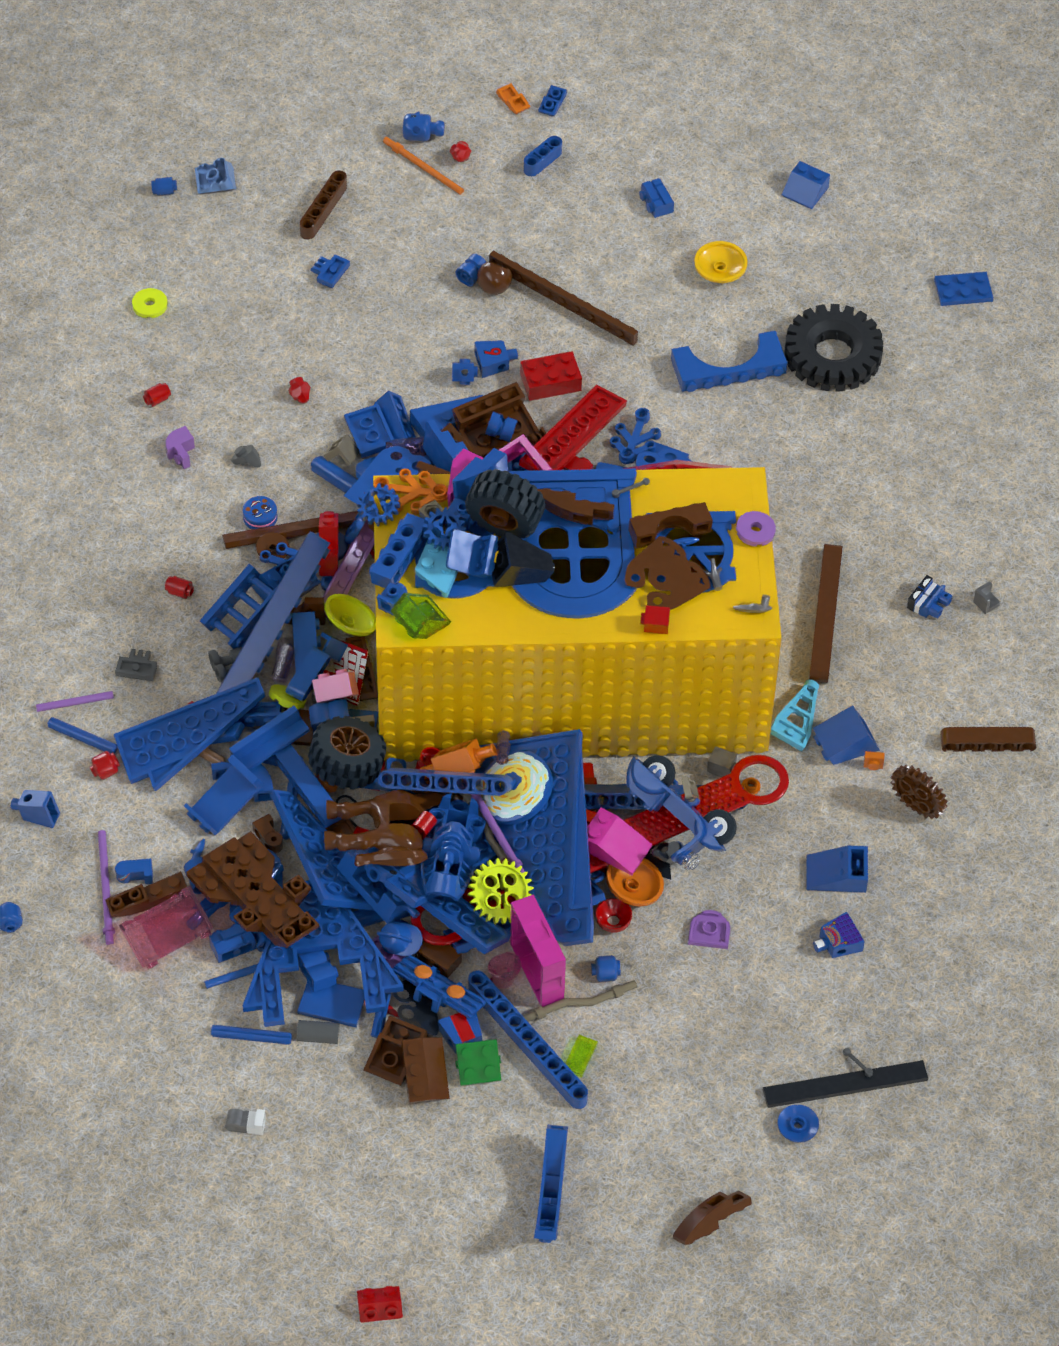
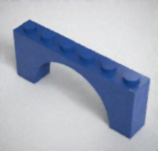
[671,331,787,392]

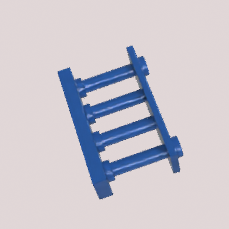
[200,564,277,649]

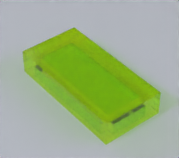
[565,1035,598,1077]

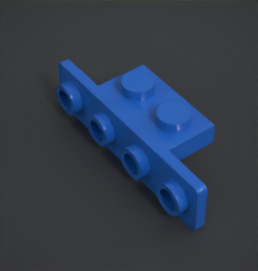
[237,702,283,728]

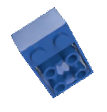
[251,555,321,601]
[806,845,868,893]

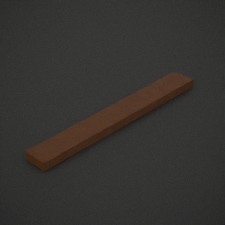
[222,509,367,549]

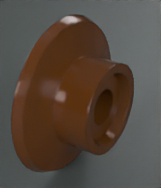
[256,532,290,559]

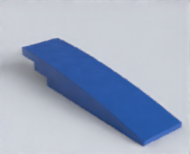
[423,420,468,472]

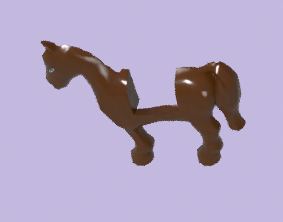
[324,778,463,866]

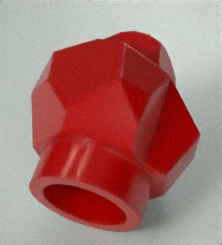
[449,141,472,162]
[288,377,311,404]

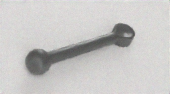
[612,478,650,498]
[843,1048,873,1077]

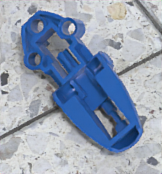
[420,793,486,901]

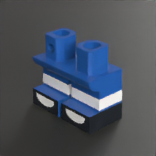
[907,575,952,619]

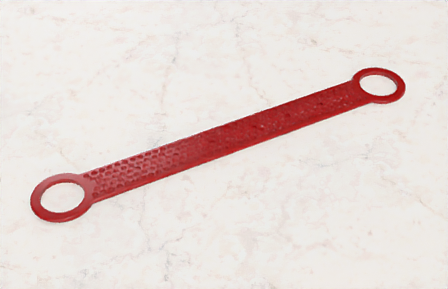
[411,755,789,946]

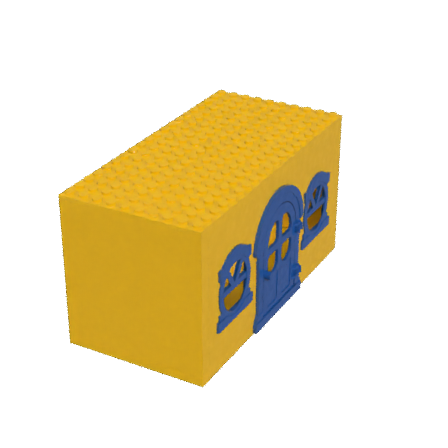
[373,467,782,762]

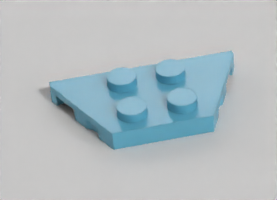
[415,533,472,598]

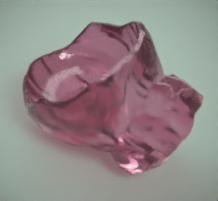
[487,952,522,989]

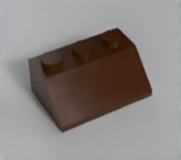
[401,1037,450,1104]

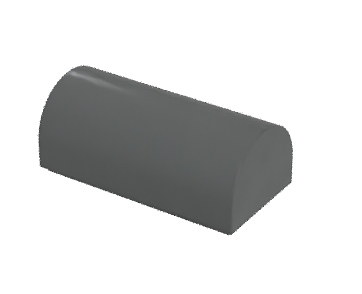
[297,1020,340,1044]

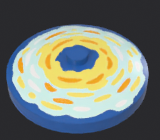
[480,751,553,825]

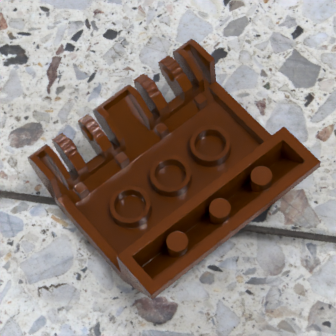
[452,382,546,458]

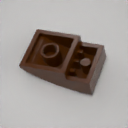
[363,1015,429,1086]

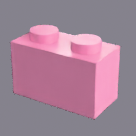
[312,669,359,703]

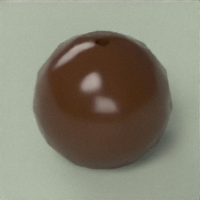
[477,261,512,295]

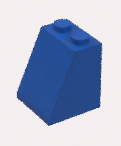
[813,705,880,765]

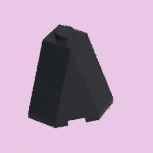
[492,532,555,587]

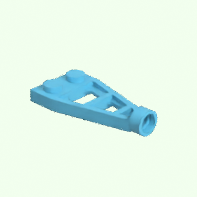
[770,680,819,752]

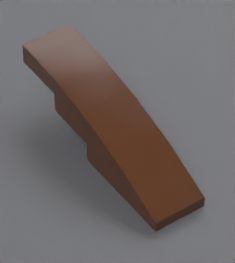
[346,636,378,701]

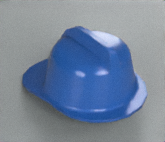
[377,922,423,956]

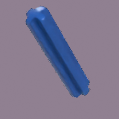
[371,993,391,1038]

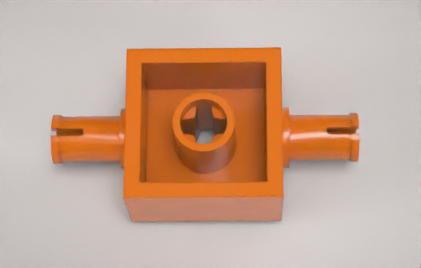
[420,738,497,782]

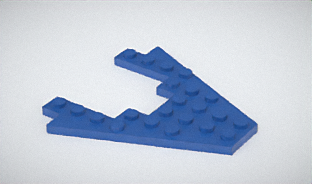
[242,880,404,1027]

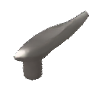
[733,595,772,613]

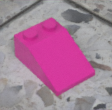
[587,808,652,875]

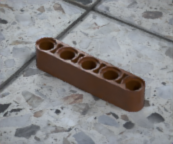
[300,170,347,240]
[940,727,1037,752]

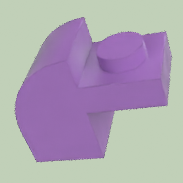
[166,426,195,469]

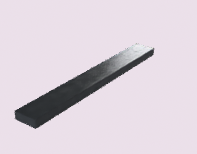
[763,1060,928,1108]

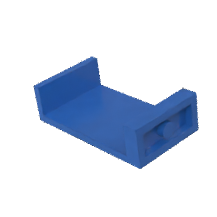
[184,754,265,835]

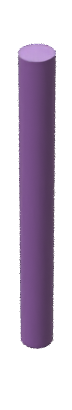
[36,691,114,712]

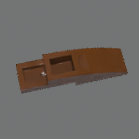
[537,488,614,526]
[105,871,189,917]
[673,1190,752,1245]

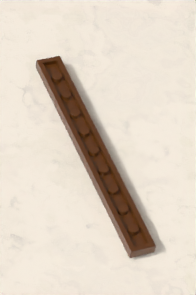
[489,250,638,346]

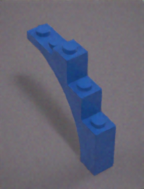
[534,1124,568,1243]

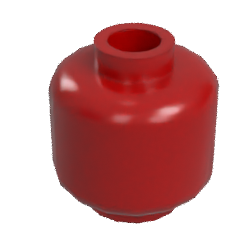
[90,751,120,780]

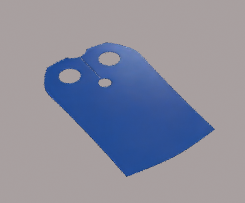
[344,446,431,510]

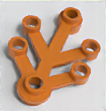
[373,468,448,515]

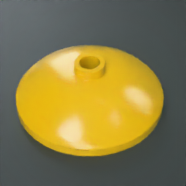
[694,241,748,283]

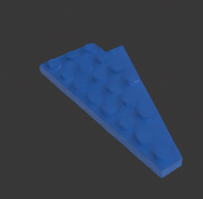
[113,677,266,791]
[270,790,373,911]

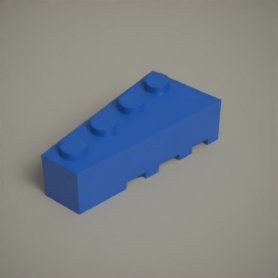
[410,395,483,442]
[292,612,323,690]

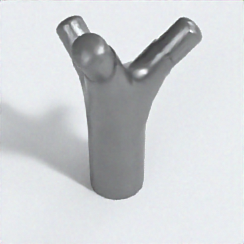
[705,558,722,591]

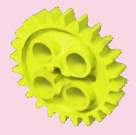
[468,858,534,925]

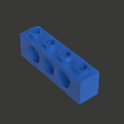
[369,513,427,588]

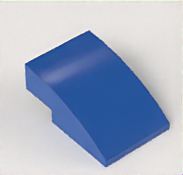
[452,448,508,501]

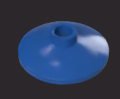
[777,1105,819,1142]

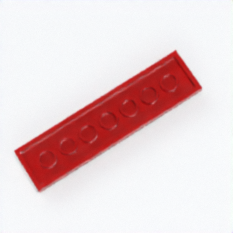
[519,384,627,471]

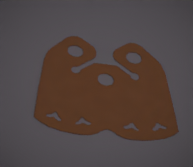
[625,536,710,610]

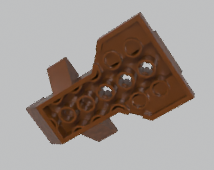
[186,831,319,948]

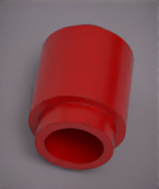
[143,383,171,407]
[165,576,194,599]

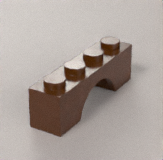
[628,502,713,549]

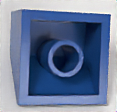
[782,161,830,209]

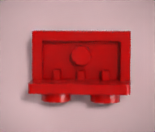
[357,1286,403,1323]

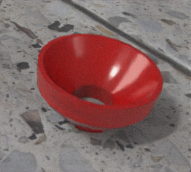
[596,898,632,933]

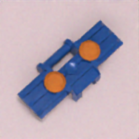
[392,955,487,1019]

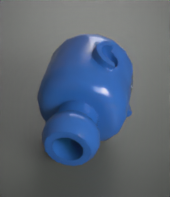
[403,111,445,141]

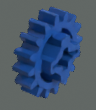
[422,507,466,551]

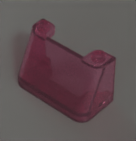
[119,885,214,970]

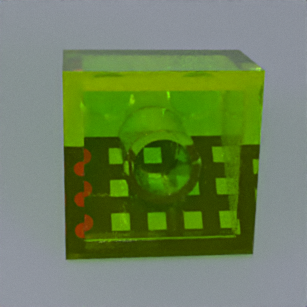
[391,593,452,639]

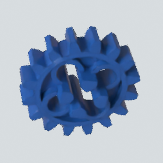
[356,483,400,526]

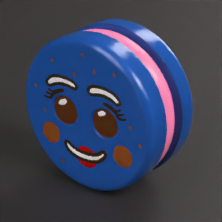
[243,496,278,529]

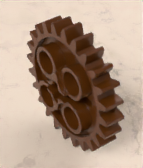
[890,765,948,819]

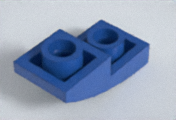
[538,85,567,116]

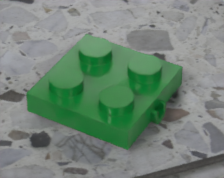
[455,1039,501,1085]

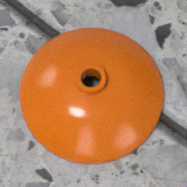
[606,858,664,906]

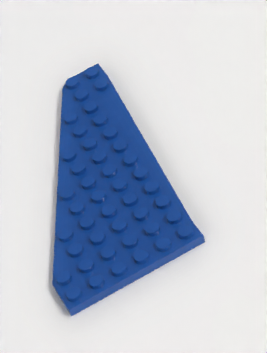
[474,729,594,946]

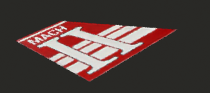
[333,640,368,706]

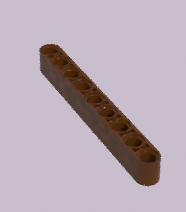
[809,544,843,683]

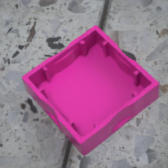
[510,894,566,1007]

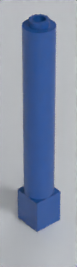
[311,456,358,493]

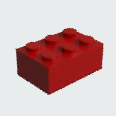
[520,351,582,401]

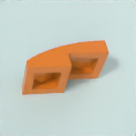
[496,83,530,114]

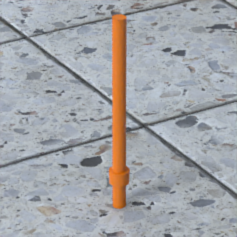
[383,137,464,195]

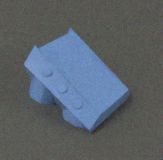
[195,157,236,194]

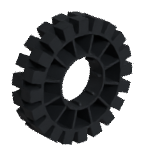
[785,304,883,392]

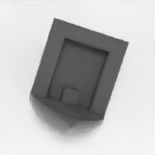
[231,445,261,468]

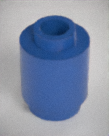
[151,177,177,196]

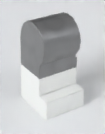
[225,1109,266,1135]

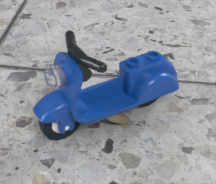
[626,755,737,871]

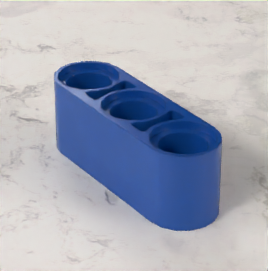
[524,136,562,177]
[286,647,331,702]

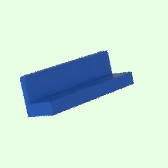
[374,390,420,455]
[229,706,310,771]

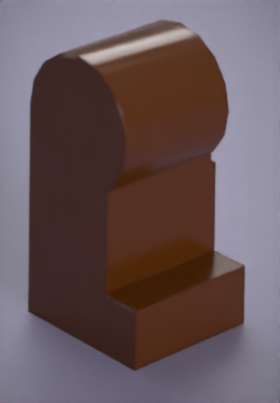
[252,814,283,854]

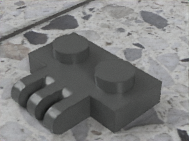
[115,649,157,681]

